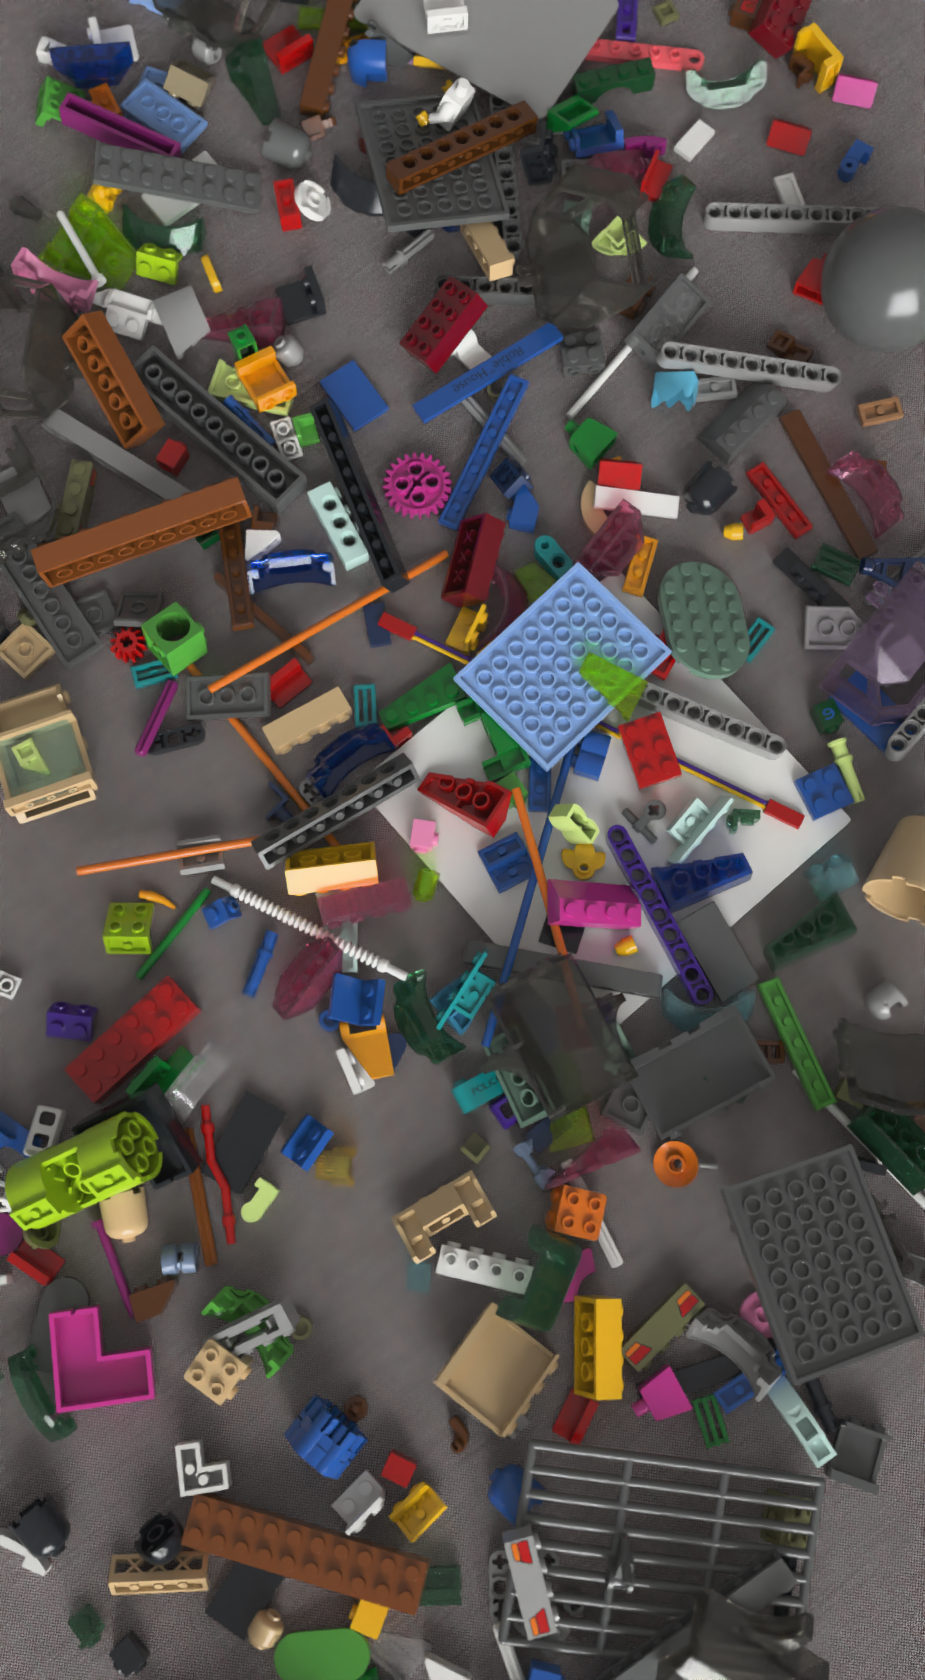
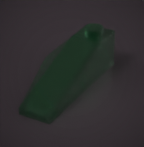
[225,37,282,125]

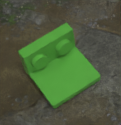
[35,76,85,127]

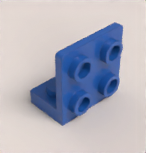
[328,973,386,1027]

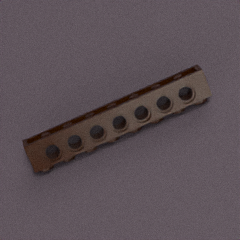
[386,100,538,195]

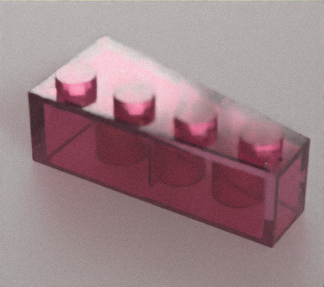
[317,877,413,929]

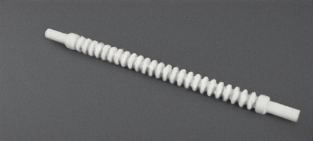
[211,876,409,981]

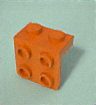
[545,1183,607,1241]

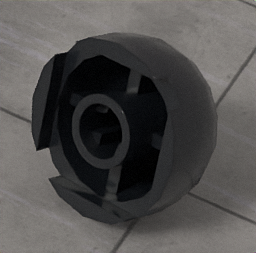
[134,1512,184,1565]

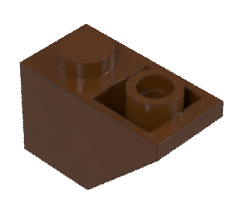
[128,1276,179,1323]

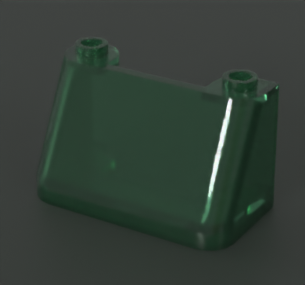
[495,1224,582,1332]

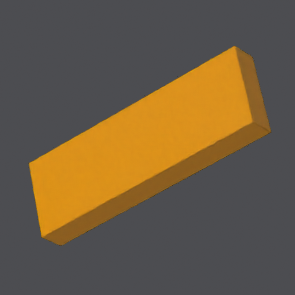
[622,534,658,598]

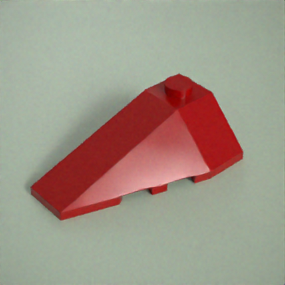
[417,772,512,838]

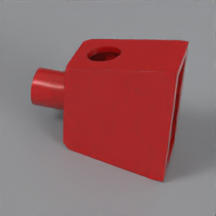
[792,254,827,305]

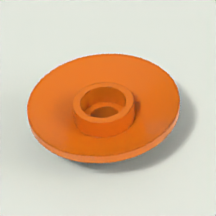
[653,1141,699,1188]

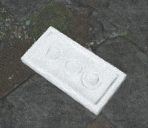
[141,150,218,228]

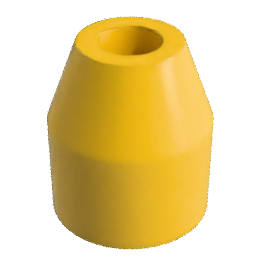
[724,523,743,540]
[614,935,638,956]

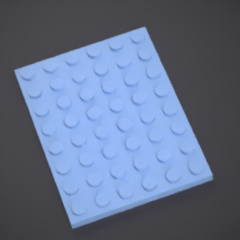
[453,562,672,772]

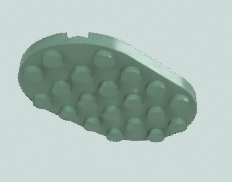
[657,562,750,679]

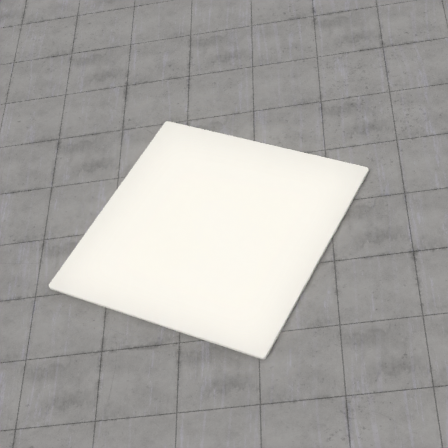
[373,569,850,1050]

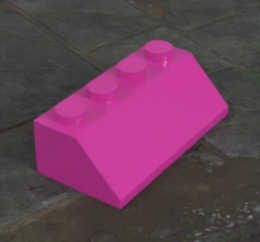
[547,879,641,930]

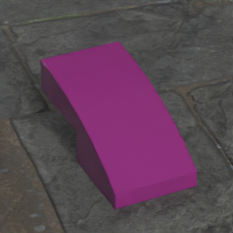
[621,136,667,160]

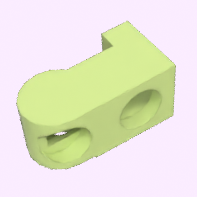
[241,1177,281,1222]

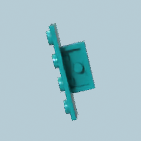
[435,948,496,1030]

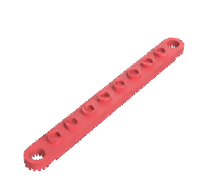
[584,39,704,72]

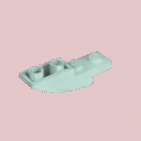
[767,1376,837,1468]

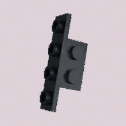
[772,547,850,606]

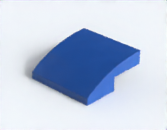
[477,832,533,894]

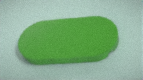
[274,1626,371,1680]

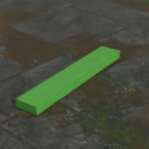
[757,977,837,1112]

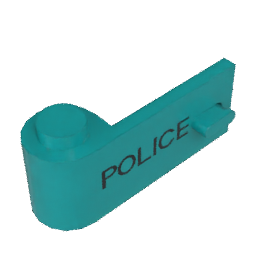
[451,1067,504,1115]

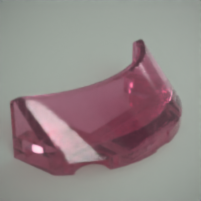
[826,451,904,539]
[478,564,529,652]

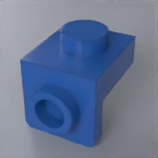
[201,896,242,929]

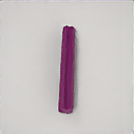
[134,679,178,757]

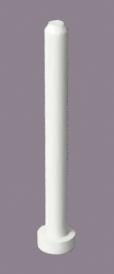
[57,210,106,287]

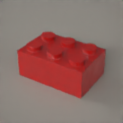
[617,712,682,791]

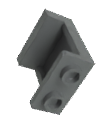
[825,1416,892,1495]

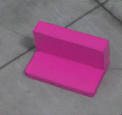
[832,73,878,109]

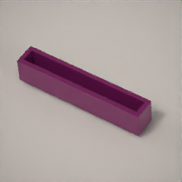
[59,92,182,158]

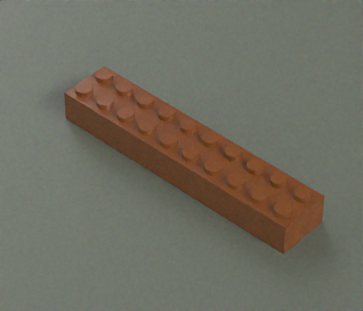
[30,477,252,588]
[181,1492,431,1616]

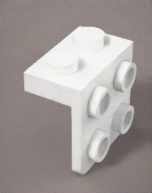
[86,17,139,69]

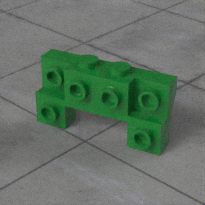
[456,697,531,783]

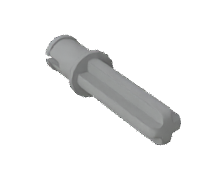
[382,229,434,274]

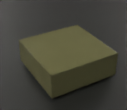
[652,0,679,27]

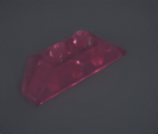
[572,499,644,577]
[272,936,343,1021]

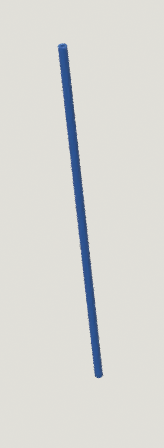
[481,744,577,1048]

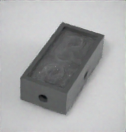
[623,273,712,369]

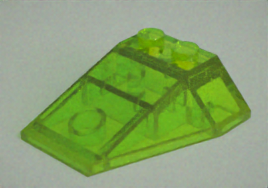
[37,192,137,291]

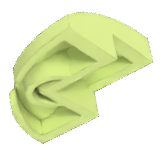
[589,215,647,256]

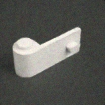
[451,329,492,370]

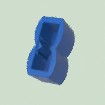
[570,731,612,781]

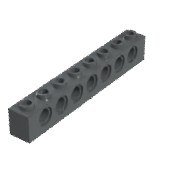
[250,753,421,870]

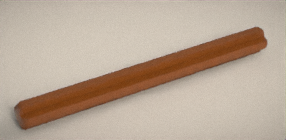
[184,1127,218,1266]

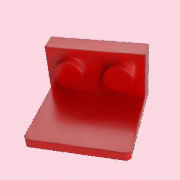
[260,25,314,75]

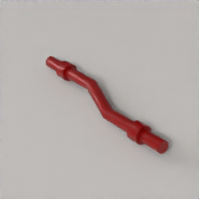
[200,1104,236,1245]

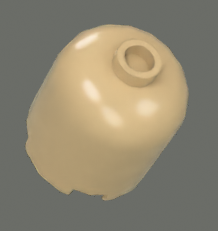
[99,1185,149,1243]

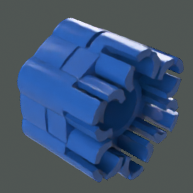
[284,1394,368,1480]

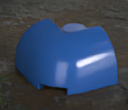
[347,39,388,88]

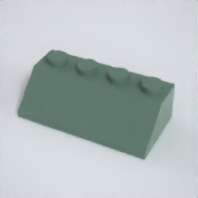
[483,1022,569,1128]

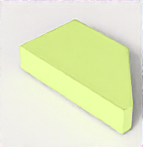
[11,738,51,774]

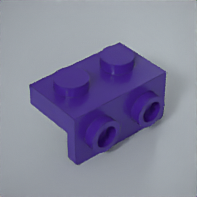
[46,1001,97,1042]

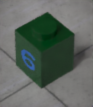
[809,698,844,735]

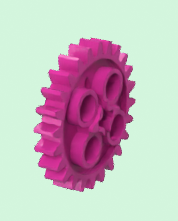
[383,452,451,520]

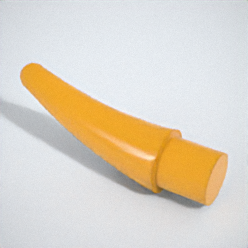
[139,890,176,909]

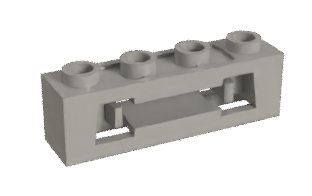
[202,1294,301,1356]

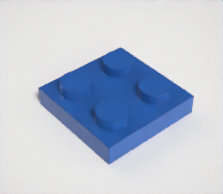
[793,763,854,821]

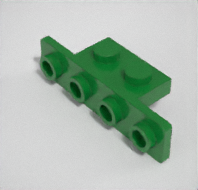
[125,1045,197,1096]

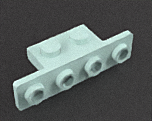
[666,795,734,866]

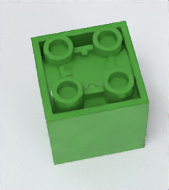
[141,601,208,676]

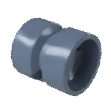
[161,1241,199,1275]

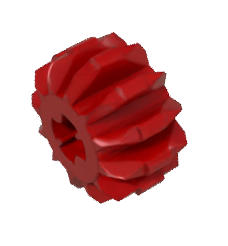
[110,626,147,664]

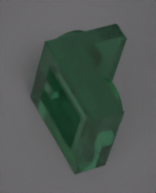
[726,809,761,834]
[67,1603,105,1650]

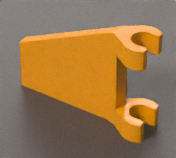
[339,1014,394,1079]

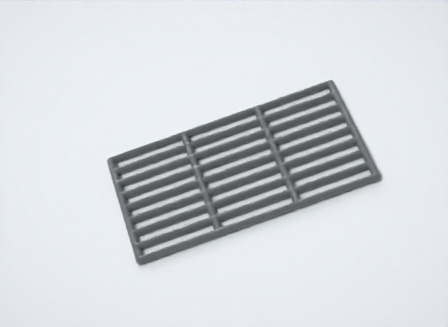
[498,1438,826,1680]

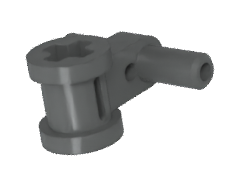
[622,800,666,844]
[605,1539,635,1594]

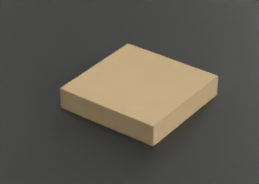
[0,624,56,681]

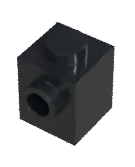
[108,1630,150,1678]

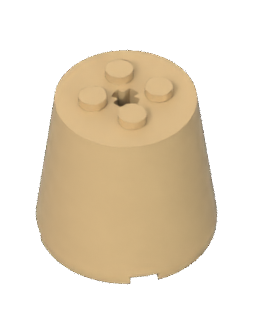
[862,815,925,926]

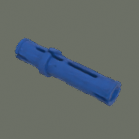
[223,395,276,446]
[241,930,280,998]

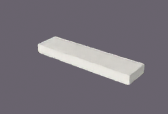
[593,486,679,519]

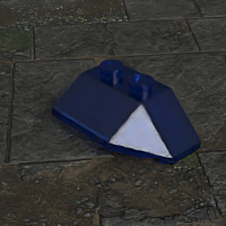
[49,41,134,89]

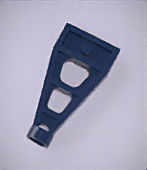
[859,557,925,602]

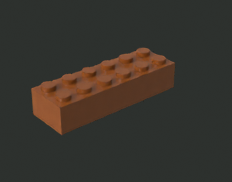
[62,310,166,450]

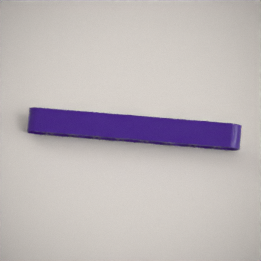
[606,825,713,1007]

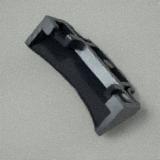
[330,155,383,216]

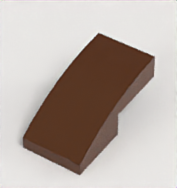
[766,329,813,362]

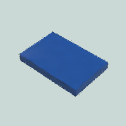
[319,360,389,432]

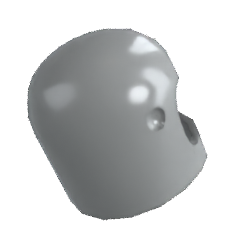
[865,979,909,1020]

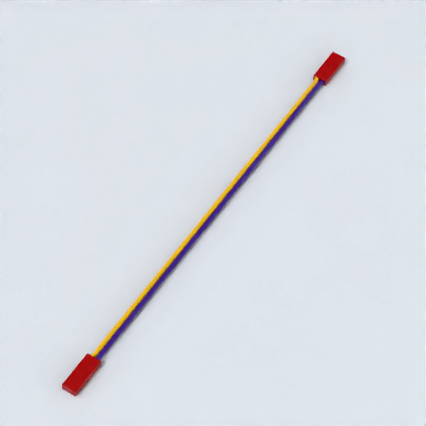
[378,612,805,829]

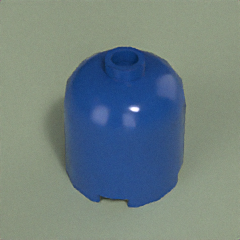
[487,1463,547,1526]

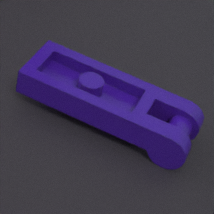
[615,0,638,43]

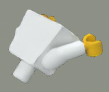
[415,78,475,131]

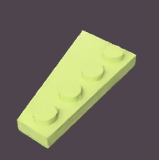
[208,359,294,417]

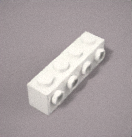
[436,1241,533,1295]

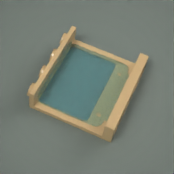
[0,709,98,817]

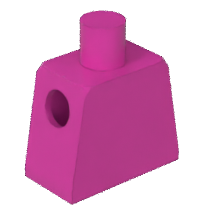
[631,1363,693,1421]

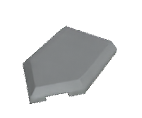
[803,606,870,650]

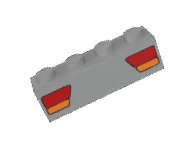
[502,1525,560,1640]

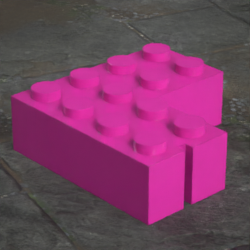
[49,1304,157,1413]

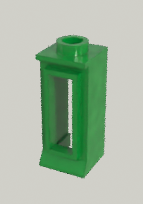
[227,324,258,362]

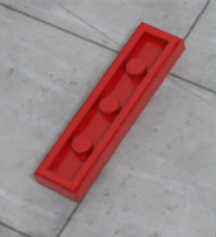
[745,461,813,540]

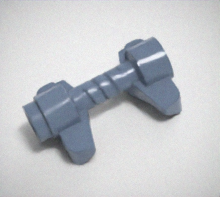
[512,1138,556,1190]

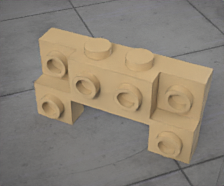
[391,1170,497,1264]

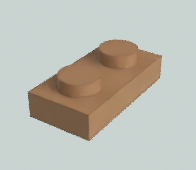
[856,396,904,428]

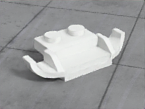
[93,289,163,341]

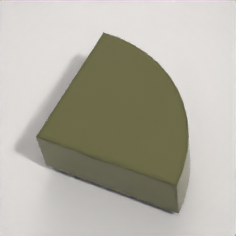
[17,607,37,627]

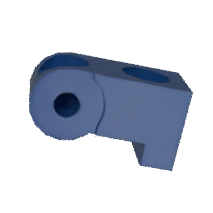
[837,139,874,182]

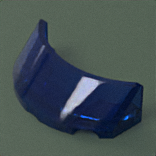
[247,549,336,595]
[306,723,396,798]

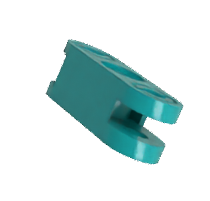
[534,535,575,583]

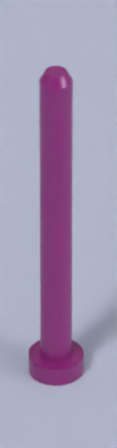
[90,1219,135,1319]

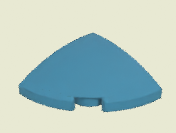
[429,973,473,1035]

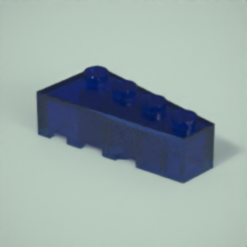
[650,853,753,914]

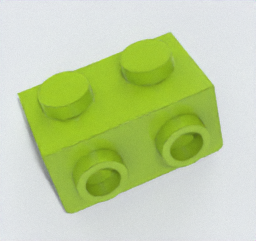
[136,243,183,285]

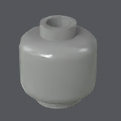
[191,32,222,65]
[273,335,304,367]

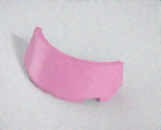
[11,247,99,313]

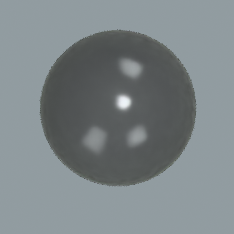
[820,206,925,353]

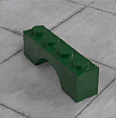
[571,57,655,104]

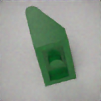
[547,95,599,132]

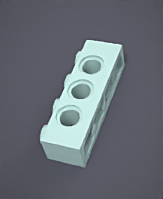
[307,481,369,571]

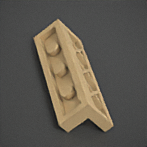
[108,1551,209,1595]

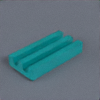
[747,616,776,664]
[130,660,178,689]
[353,684,377,729]

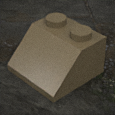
[163,58,217,108]

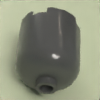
[262,117,313,170]

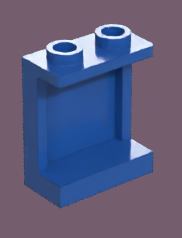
[564,110,624,158]

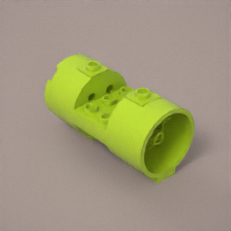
[5,1111,162,1231]

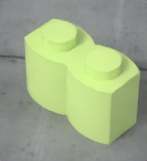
[548,804,600,844]

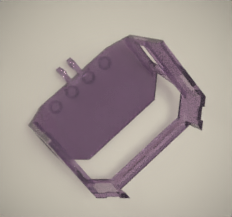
[819,560,925,726]

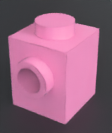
[410,819,439,854]

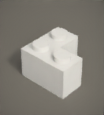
[175,1438,232,1497]

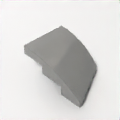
[153,285,210,360]

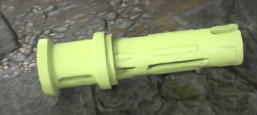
[827,737,866,805]

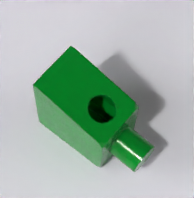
[565,418,618,470]

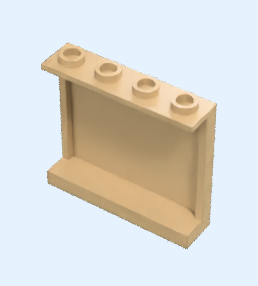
[433,1302,560,1437]

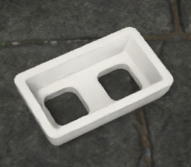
[23,1104,67,1156]

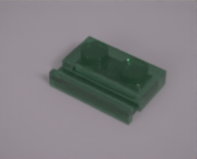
[810,542,861,587]
[419,1565,461,1606]

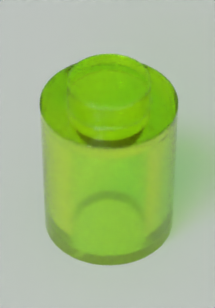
[412,868,440,903]

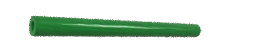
[135,887,211,981]

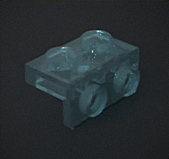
[804,854,859,902]

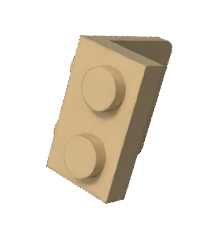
[184,1339,254,1406]

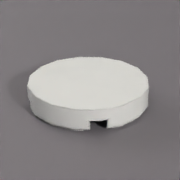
[294,180,331,221]

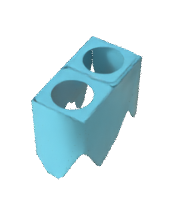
[651,371,699,412]

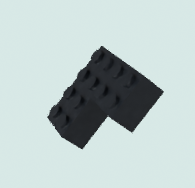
[72,1082,203,1190]

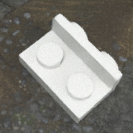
[336,1048,375,1095]

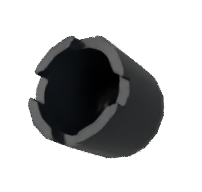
[683,461,738,516]
[8,1492,71,1559]

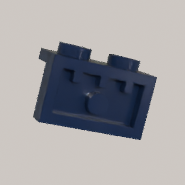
[489,457,534,499]

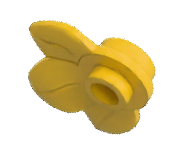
[561,844,606,881]

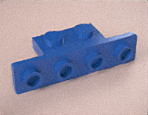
[0,1110,44,1158]

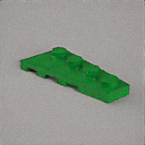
[378,662,467,732]

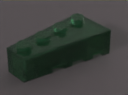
[762,891,857,973]

